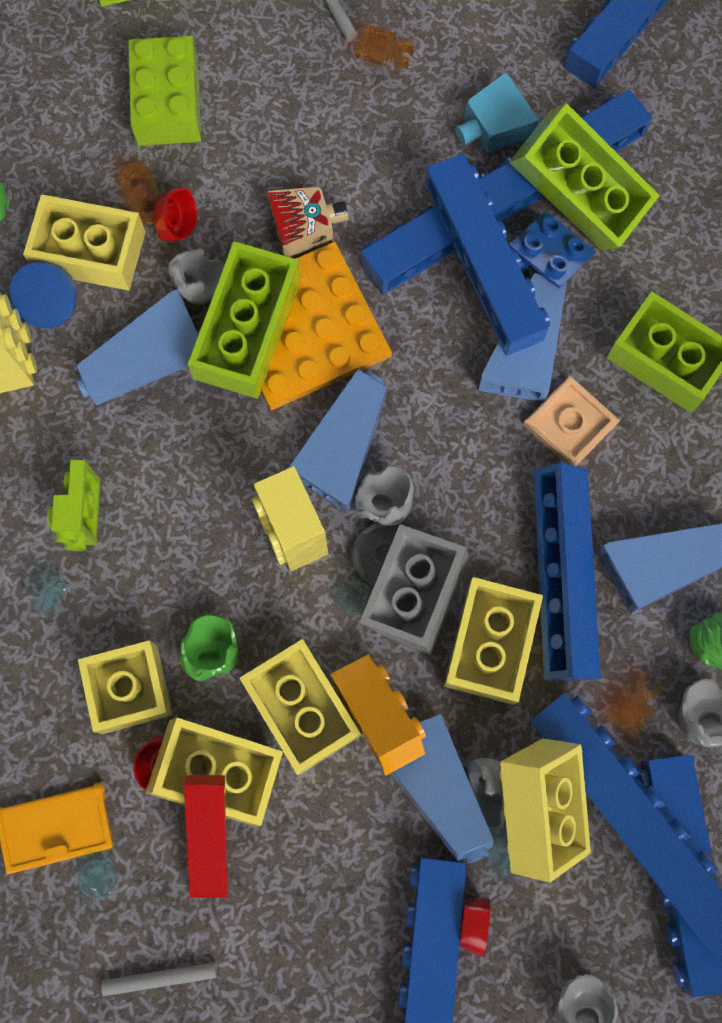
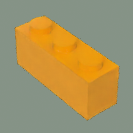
[330,654,426,776]

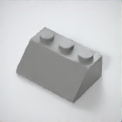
[359,524,470,656]

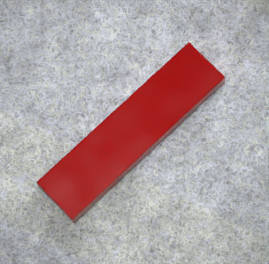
[184,775,228,898]

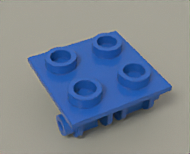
[509,211,596,289]

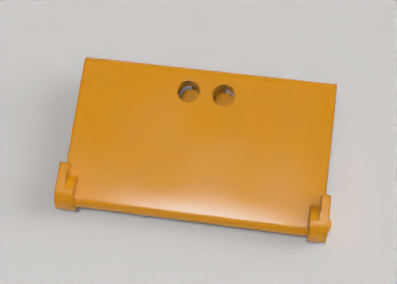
[0,782,113,875]

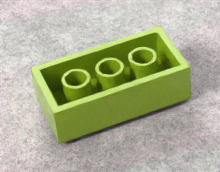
[509,103,660,251]
[188,241,301,399]

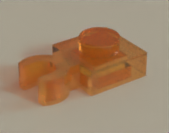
[356,24,415,69]
[603,671,663,739]

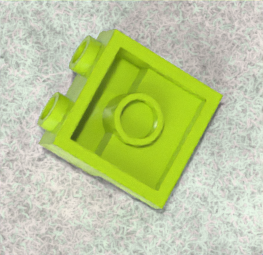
[47,460,100,551]

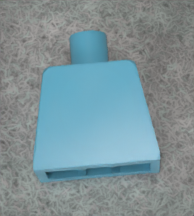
[455,73,539,152]

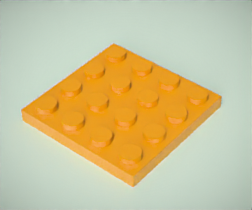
[261,242,392,411]

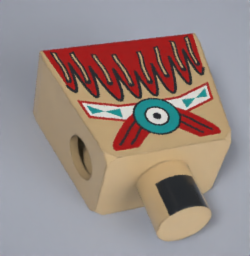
[268,187,349,259]

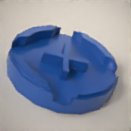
[10,260,78,329]

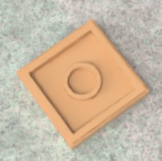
[523,376,620,466]

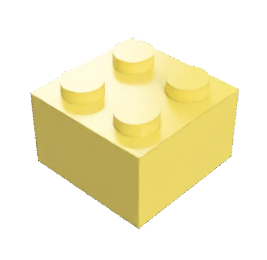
[78,640,173,734]

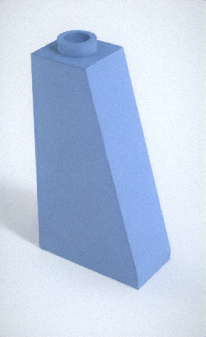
[478,273,567,402]
[76,289,198,406]
[288,369,387,513]
[597,524,722,614]
[390,714,494,863]

